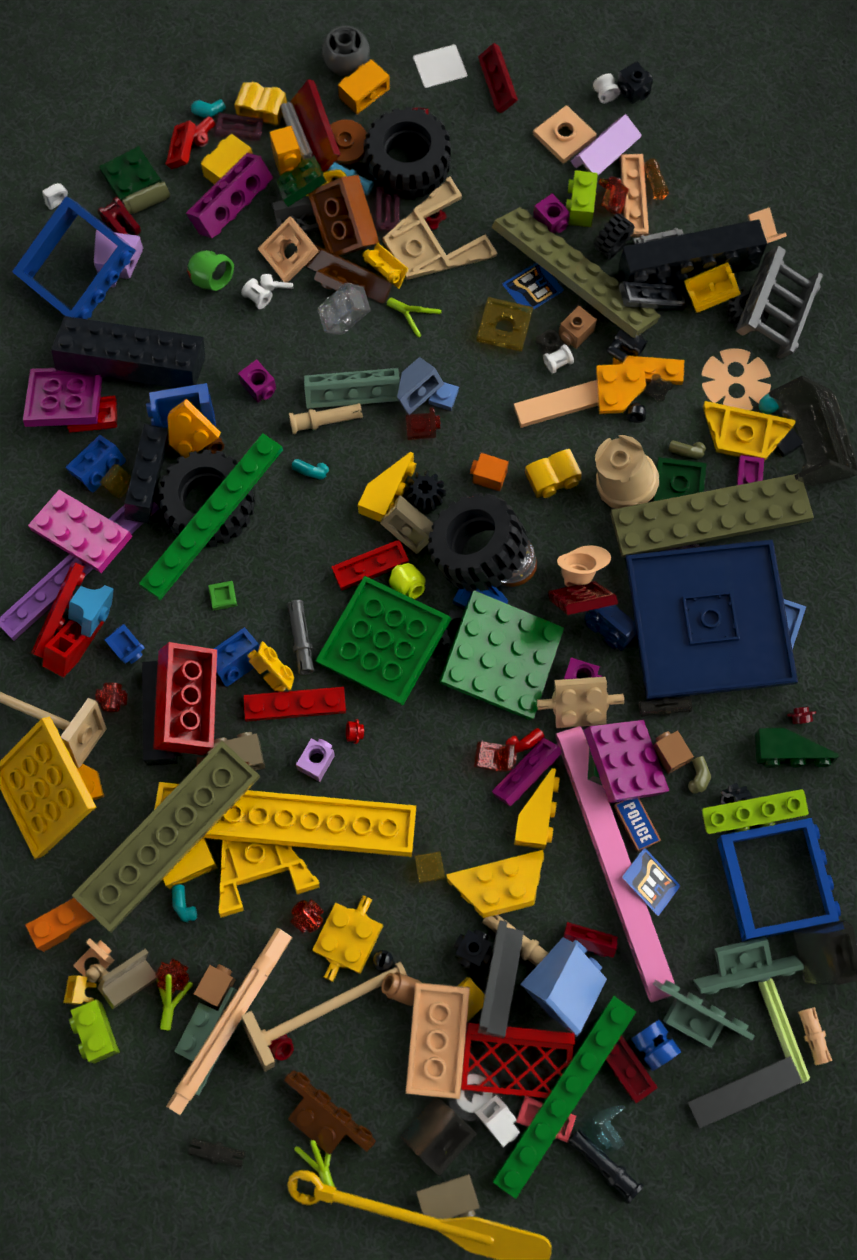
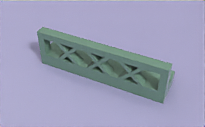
[304,368,400,409]

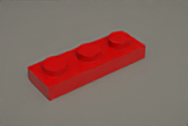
[331,540,409,591]

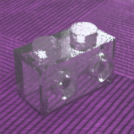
[318,283,371,335]

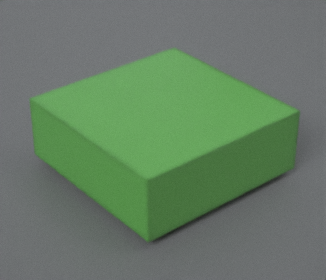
[208,581,237,611]

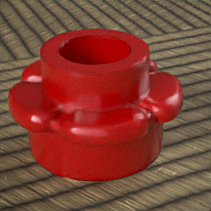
[346,719,364,744]

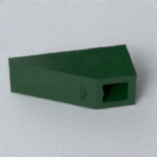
[755,728,839,768]

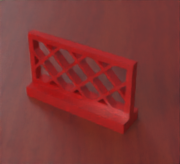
[461,1023,575,1098]

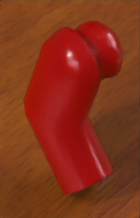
[193,116,216,147]

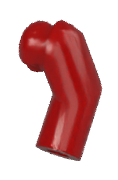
[506,728,544,754]

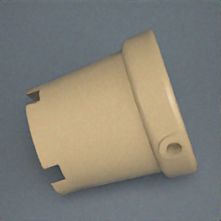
[595,435,659,509]

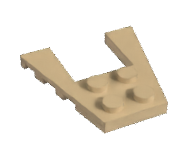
[383,177,497,280]

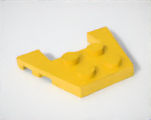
[219,840,319,918]

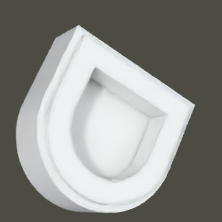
[42,184,68,210]

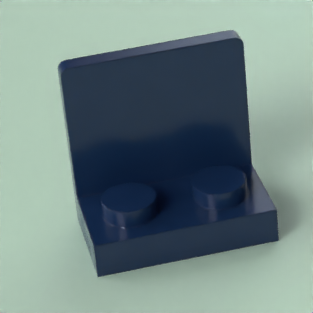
[584,605,637,651]

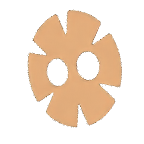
[702,349,771,410]

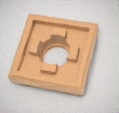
[533,105,597,164]
[258,216,319,283]

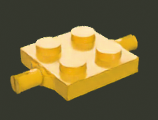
[312,896,383,982]

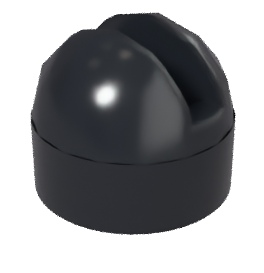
[627,402,646,423]
[372,950,394,972]

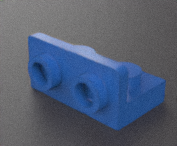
[65,435,126,492]
[214,627,260,687]

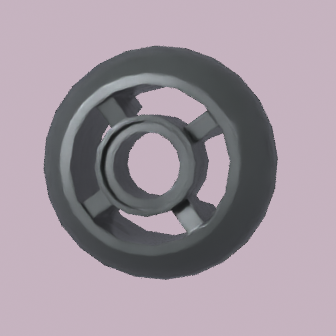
[322,26,370,77]

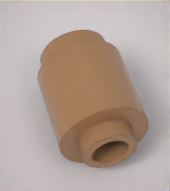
[382,972,421,1006]

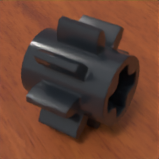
[720,783,753,804]

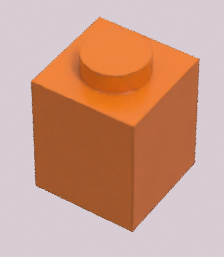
[470,453,509,491]

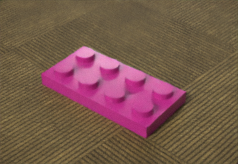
[28,490,132,573]

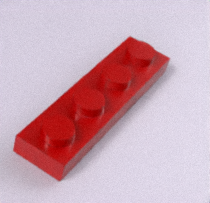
[31,562,86,658]
[244,687,346,722]

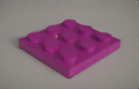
[23,368,102,427]
[583,720,669,803]

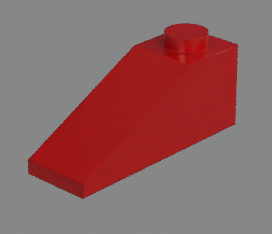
[43,620,104,678]

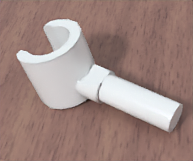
[260,274,293,291]

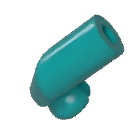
[191,99,226,118]
[292,459,329,480]
[172,884,197,923]

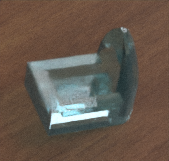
[592,1106,625,1151]

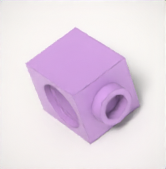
[296,738,335,782]

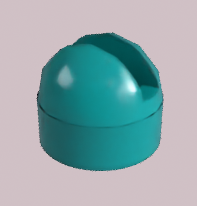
[759,393,779,414]

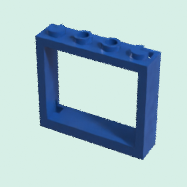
[12,196,137,319]
[717,818,841,942]

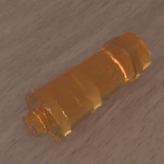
[644,159,669,200]

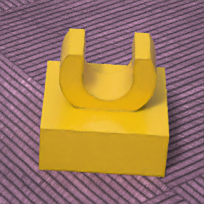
[64,975,96,1005]

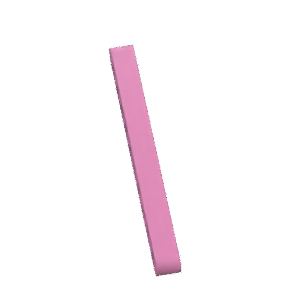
[555,726,675,1003]

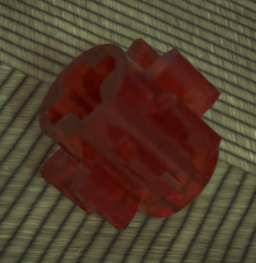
[95,683,128,712]
[290,899,324,933]
[156,959,189,995]

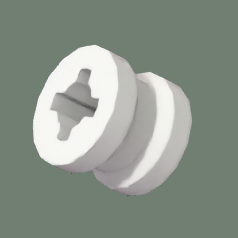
[593,74,620,103]

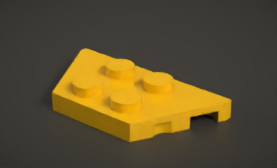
[703,401,796,461]
[446,850,544,918]

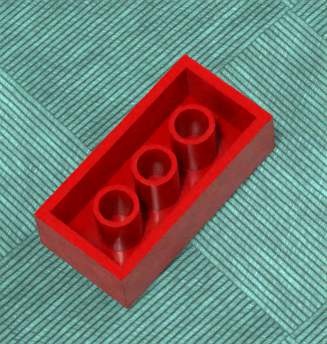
[153,642,217,755]

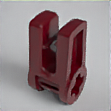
[97,197,141,235]

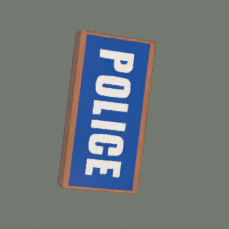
[614,798,661,852]

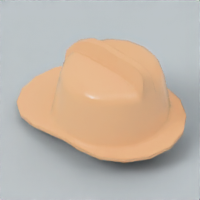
[557,545,611,587]

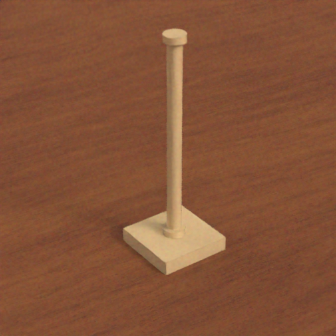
[0,692,107,768]
[242,962,407,1072]

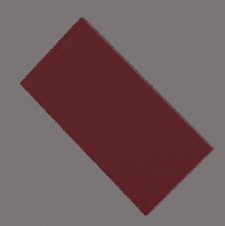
[290,79,341,172]
[548,581,618,615]

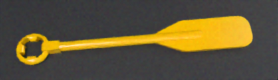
[287,1170,552,1260]

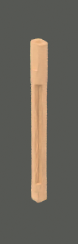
[166,928,292,1115]

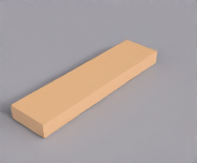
[620,154,649,237]
[514,380,598,428]

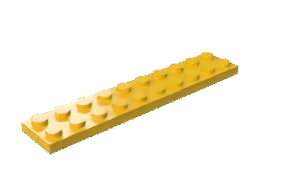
[154,782,416,857]

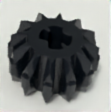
[405,470,446,513]

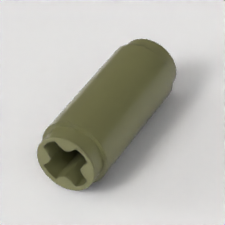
[122,181,171,214]

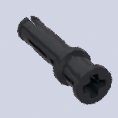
[568,1129,644,1204]

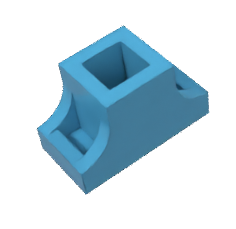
[68,585,114,637]

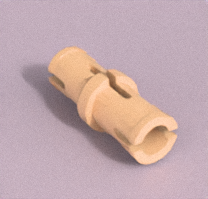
[798,1007,832,1065]

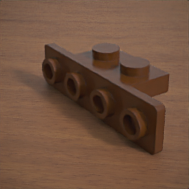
[305,245,392,303]
[284,1070,376,1155]

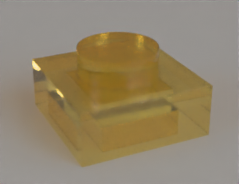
[99,464,131,499]
[415,851,445,883]

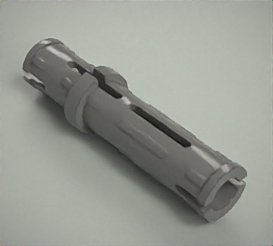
[287,600,314,675]

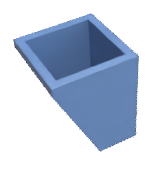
[520,937,607,1035]

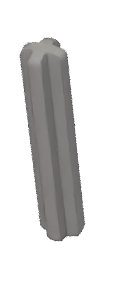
[281,102,312,160]

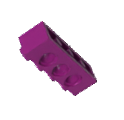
[186,153,273,238]

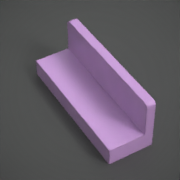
[570,114,641,175]

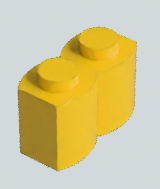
[234,82,287,125]
[525,449,582,498]

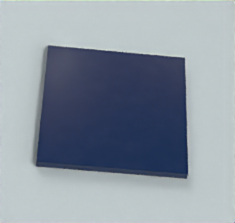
[625,540,798,700]

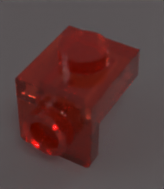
[598,177,629,215]
[474,741,517,772]

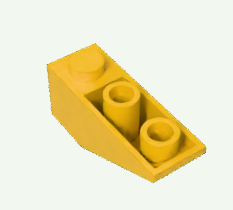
[358,452,416,522]
[514,768,560,849]

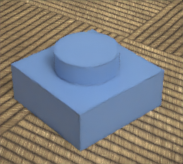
[429,382,459,411]

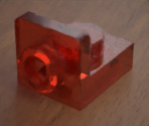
[406,407,440,440]

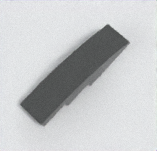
[688,1056,803,1128]

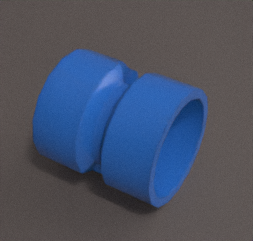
[631,1019,681,1071]

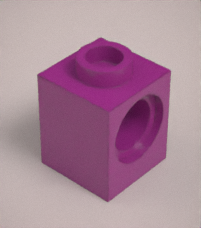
[533,193,570,234]
[238,359,276,403]
[564,658,602,680]

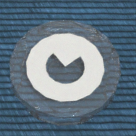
[447,1066,500,1122]

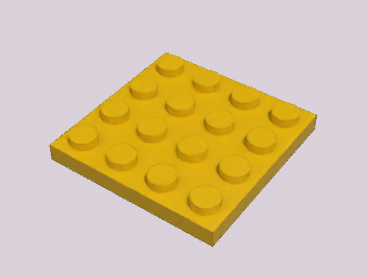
[0,717,96,859]

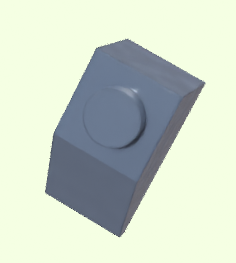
[397,357,444,415]

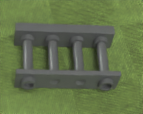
[736,246,823,359]

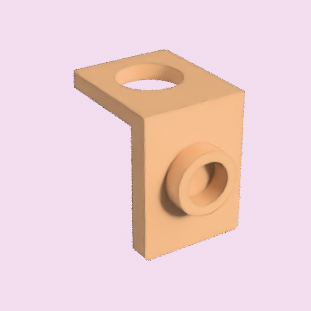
[747,208,787,243]
[74,938,114,982]

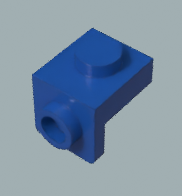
[104,624,145,664]

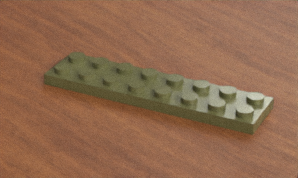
[491,207,661,338]
[610,473,814,558]
[72,741,260,933]

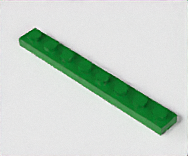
[139,433,283,600]
[492,996,636,1199]

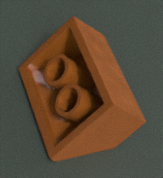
[308,175,380,257]

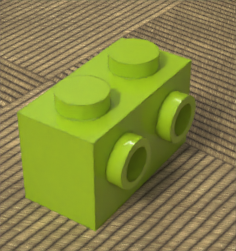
[566,170,598,227]
[69,1000,120,1063]

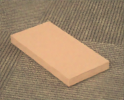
[406,982,470,1099]

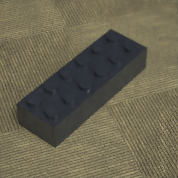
[618,219,767,285]
[51,316,205,388]

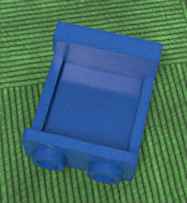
[146,383,216,428]

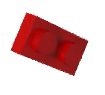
[166,120,196,169]

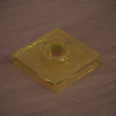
[477,297,533,352]

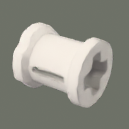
[241,278,273,309]
[543,344,574,374]

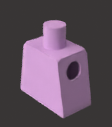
[94,230,143,287]

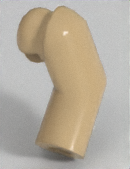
[85,964,109,983]

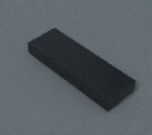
[619,281,687,310]

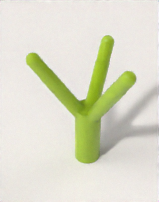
[387,297,441,338]
[156,974,193,1030]
[294,1140,335,1187]

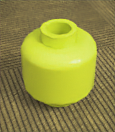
[389,563,426,599]

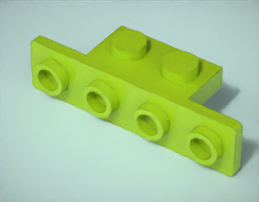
[702,789,809,834]

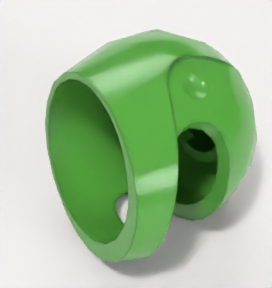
[187,251,234,291]

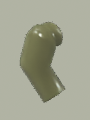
[669,440,706,459]
[688,756,711,794]

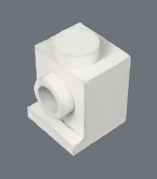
[476,1095,520,1147]

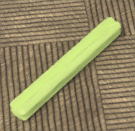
[758,978,810,1084]

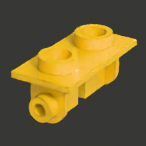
[363,243,409,289]
[247,641,294,692]

